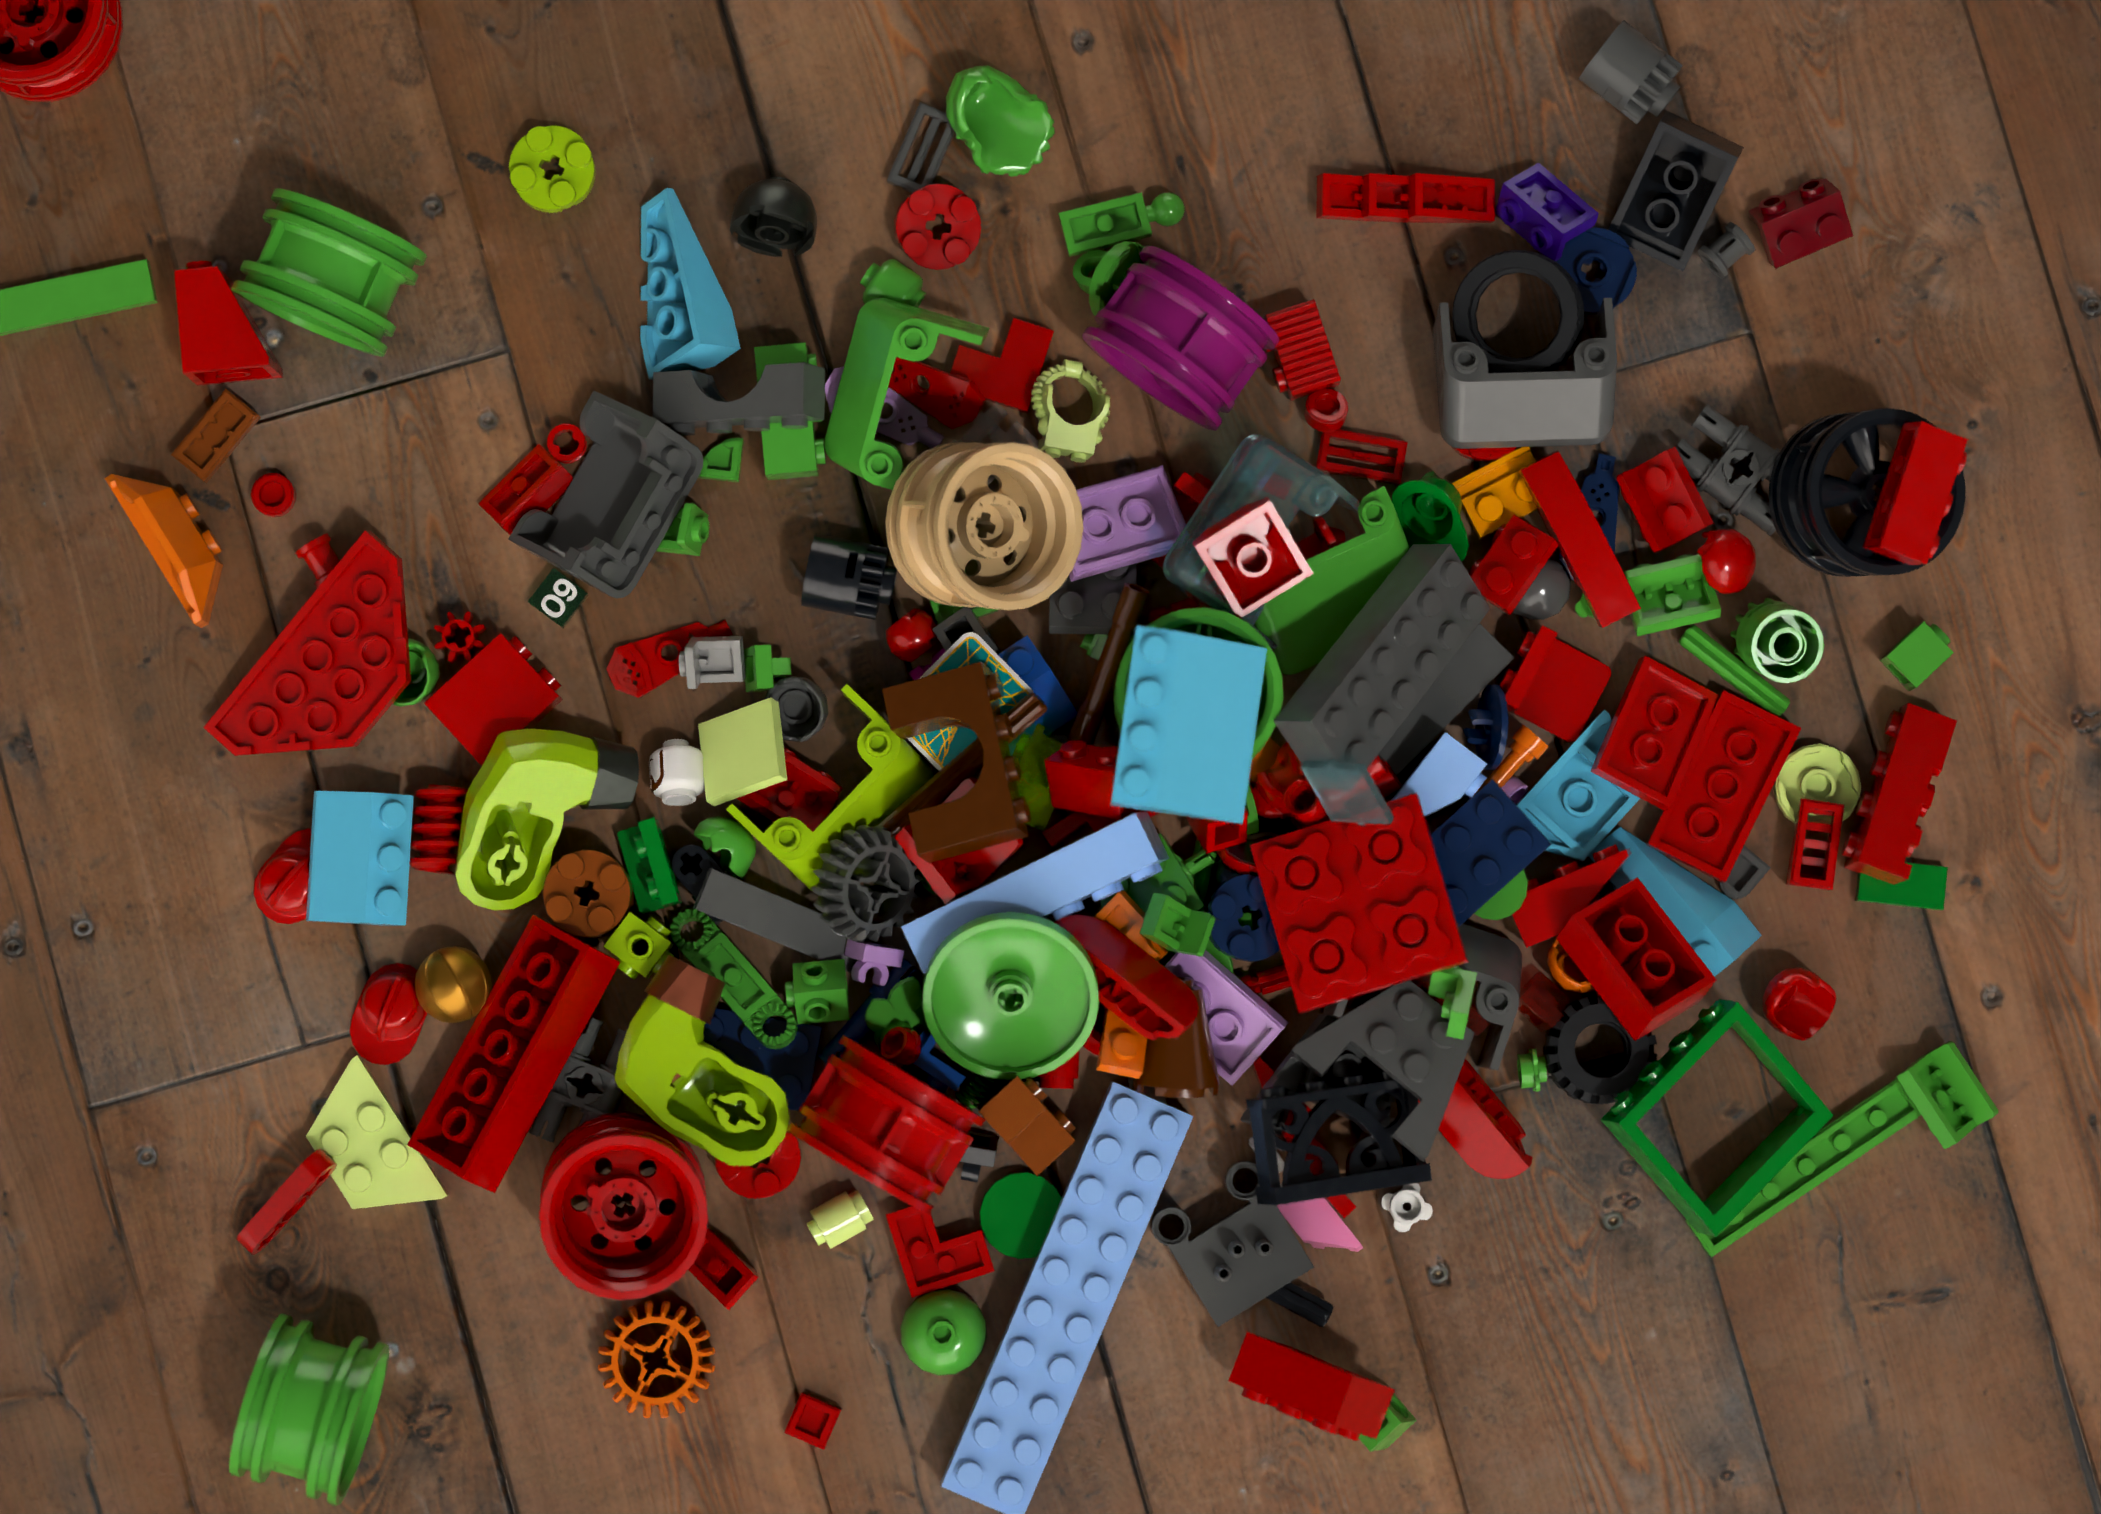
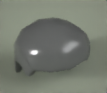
[1512,558,1571,620]
[765,676,828,742]

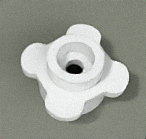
[1381,1183,1433,1232]

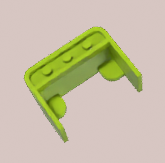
[726,684,933,892]

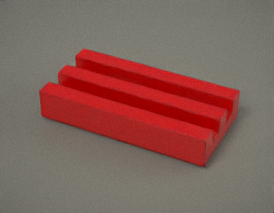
[1315,429,1408,485]

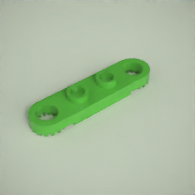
[670,908,797,1049]

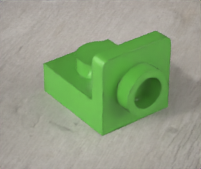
[1428,966,1477,1039]

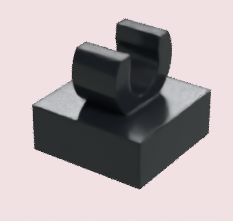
[960,1131,999,1183]

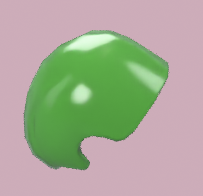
[394,638,440,707]
[694,816,756,880]

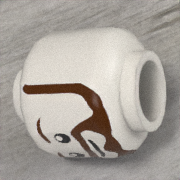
[649,739,705,806]

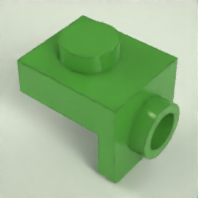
[656,503,710,556]
[1140,893,1215,957]

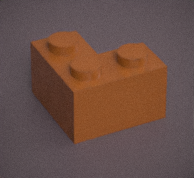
[978,1076,1076,1176]

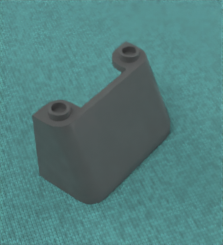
[508,391,703,599]

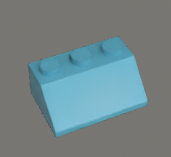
[306,791,414,926]

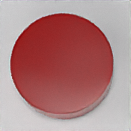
[1304,388,1348,432]
[251,473,296,517]

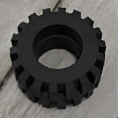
[1543,995,1657,1104]

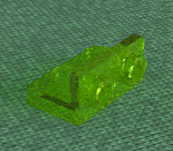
[1012,723,1063,831]

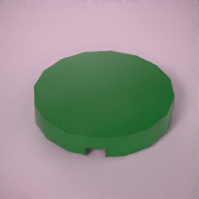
[979,1172,1062,1259]

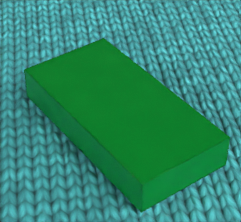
[1855,862,1948,911]

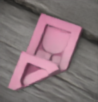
[1276,1198,1363,1252]

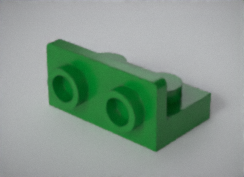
[617,817,682,914]

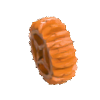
[598,1300,716,1418]

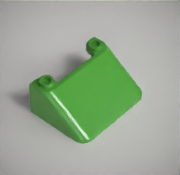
[1247,486,1410,675]

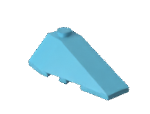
[640,188,741,380]
[1588,827,1762,977]

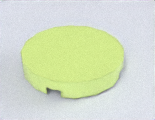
[1773,743,1861,825]

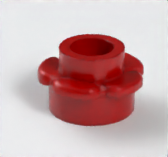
[881,1027,921,1069]

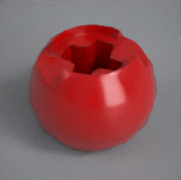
[886,608,939,662]

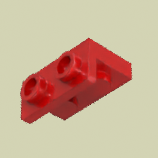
[1616,447,1714,552]

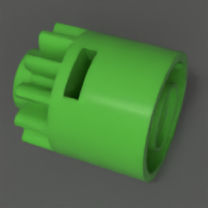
[1730,598,1824,683]

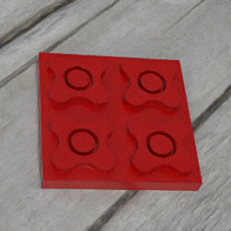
[1250,793,1469,1014]

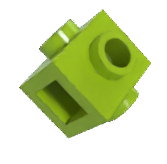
[604,912,675,980]

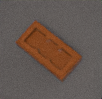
[171,389,261,483]

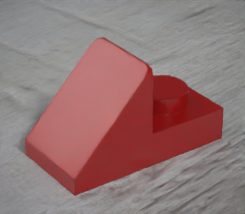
[688,1227,759,1310]

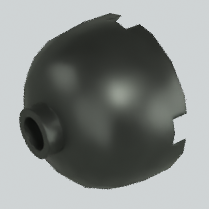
[729,177,817,257]

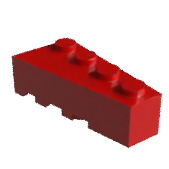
[1841,703,1957,885]

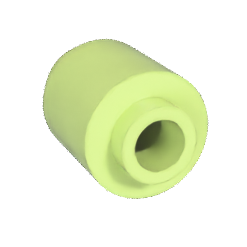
[806,1190,874,1249]

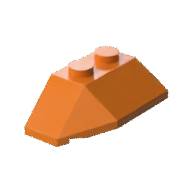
[104,474,223,628]

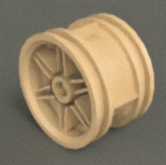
[885,442,1084,610]

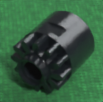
[801,533,897,620]

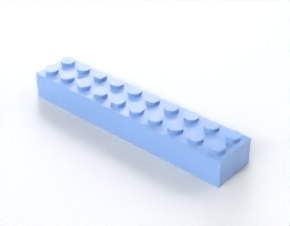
[940,1081,1194,1514]

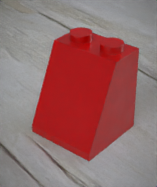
[174,261,283,386]

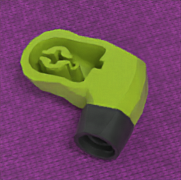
[455,729,639,911]

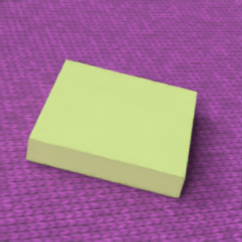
[698,697,788,806]

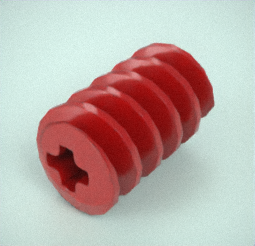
[409,784,468,875]

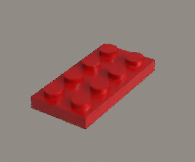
[1647,690,1801,883]

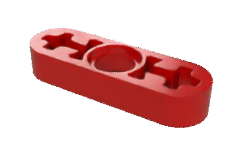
[237,1149,337,1255]

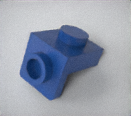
[913,1029,966,1094]

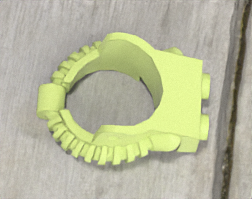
[1031,359,1110,462]

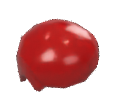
[1697,529,1756,594]

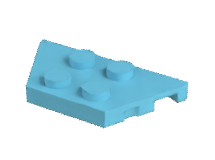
[1517,709,1640,861]

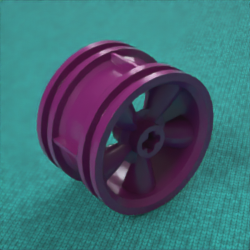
[1082,245,1280,431]

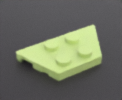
[306,1055,449,1209]

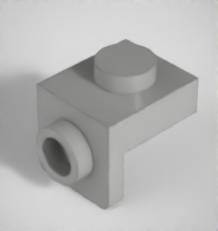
[679,636,746,689]

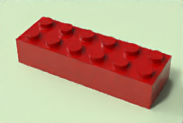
[407,915,620,1193]

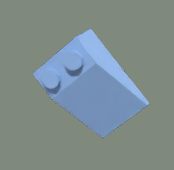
[1391,732,1487,817]

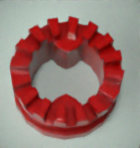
[547,423,587,464]

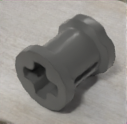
[1698,222,1755,279]

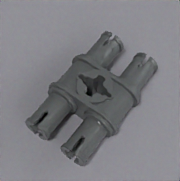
[1676,404,1780,536]
[528,1018,627,1143]

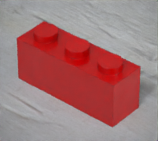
[1863,421,1968,565]

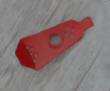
[888,357,986,429]
[606,619,733,699]

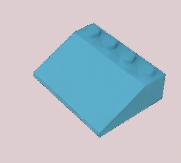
[1111,625,1267,824]

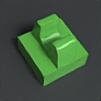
[744,645,791,693]

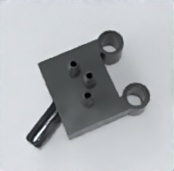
[1151,1161,1334,1327]

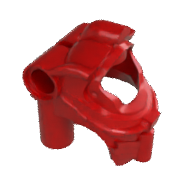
[1250,742,1402,827]

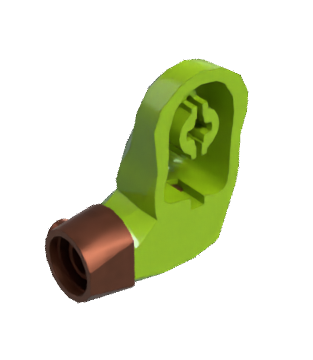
[615,955,790,1166]

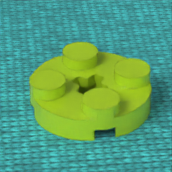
[509,125,596,213]

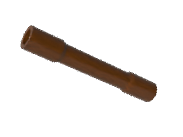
[1067,583,1149,746]

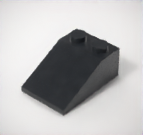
[1608,111,1744,272]

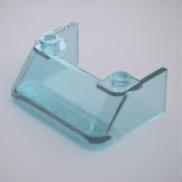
[1163,434,1360,652]

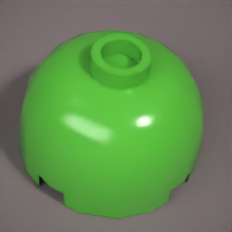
[900,1288,987,1376]

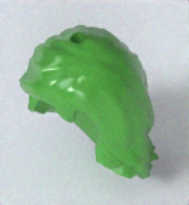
[946,65,1055,177]

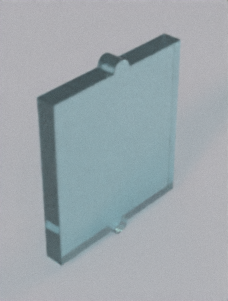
[1300,759,1394,826]

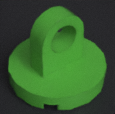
[1073,241,1144,316]

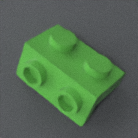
[1624,554,1721,637]
[1896,1041,1999,1150]

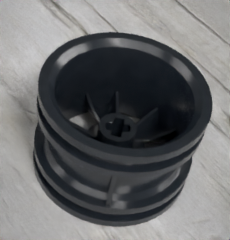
[1769,408,1966,577]

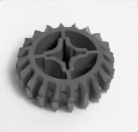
[811,825,923,942]

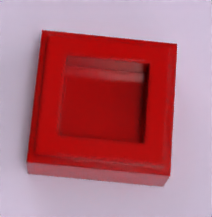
[784,1392,842,1450]

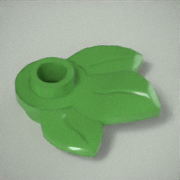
[865,977,930,1051]

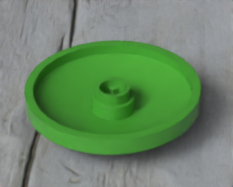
[923,912,1099,1080]

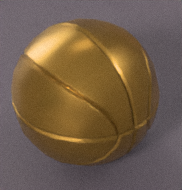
[415,946,492,1023]

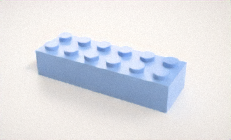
[901,812,1170,974]

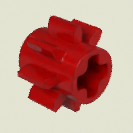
[434,611,487,664]

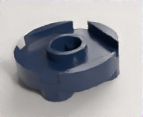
[1552,227,1637,315]
[1206,874,1280,962]

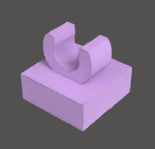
[844,939,904,986]

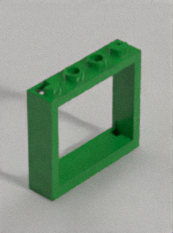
[1600,999,1834,1237]

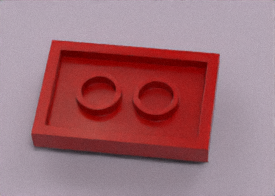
[1591,655,1719,811]

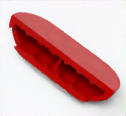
[1054,915,1199,1040]
[1418,1058,1532,1179]

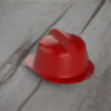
[253,828,311,924]
[350,963,428,1065]

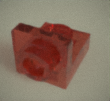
[1518,972,1569,1032]

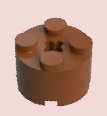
[543,850,635,939]

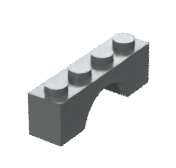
[653,362,825,436]

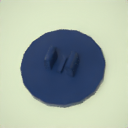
[1463,685,1508,770]

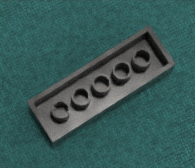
[1274,544,1490,787]

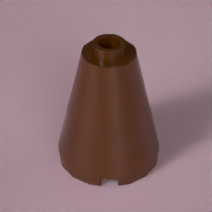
[1132,977,1220,1098]

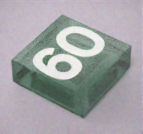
[528,568,589,629]

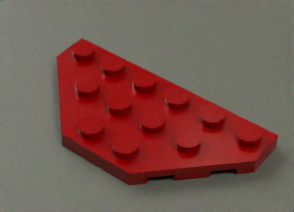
[203,530,411,756]

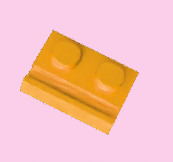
[1452,447,1538,540]

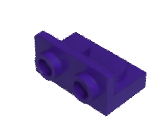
[1495,163,1599,261]

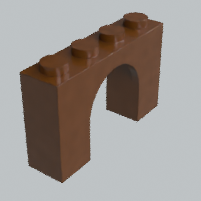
[882,662,1031,863]

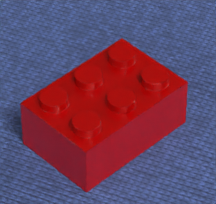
[1556,877,1717,1041]
[1228,1332,1395,1441]

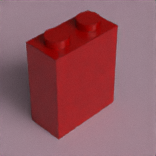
[424,633,563,766]

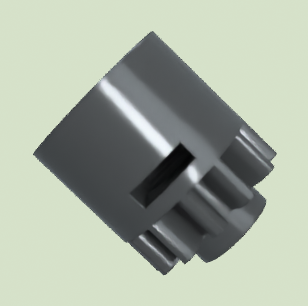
[1579,20,1683,124]

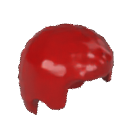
[1762,967,1837,1041]

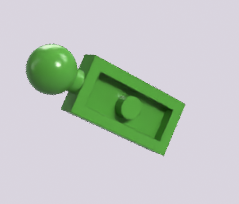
[1059,192,1185,257]

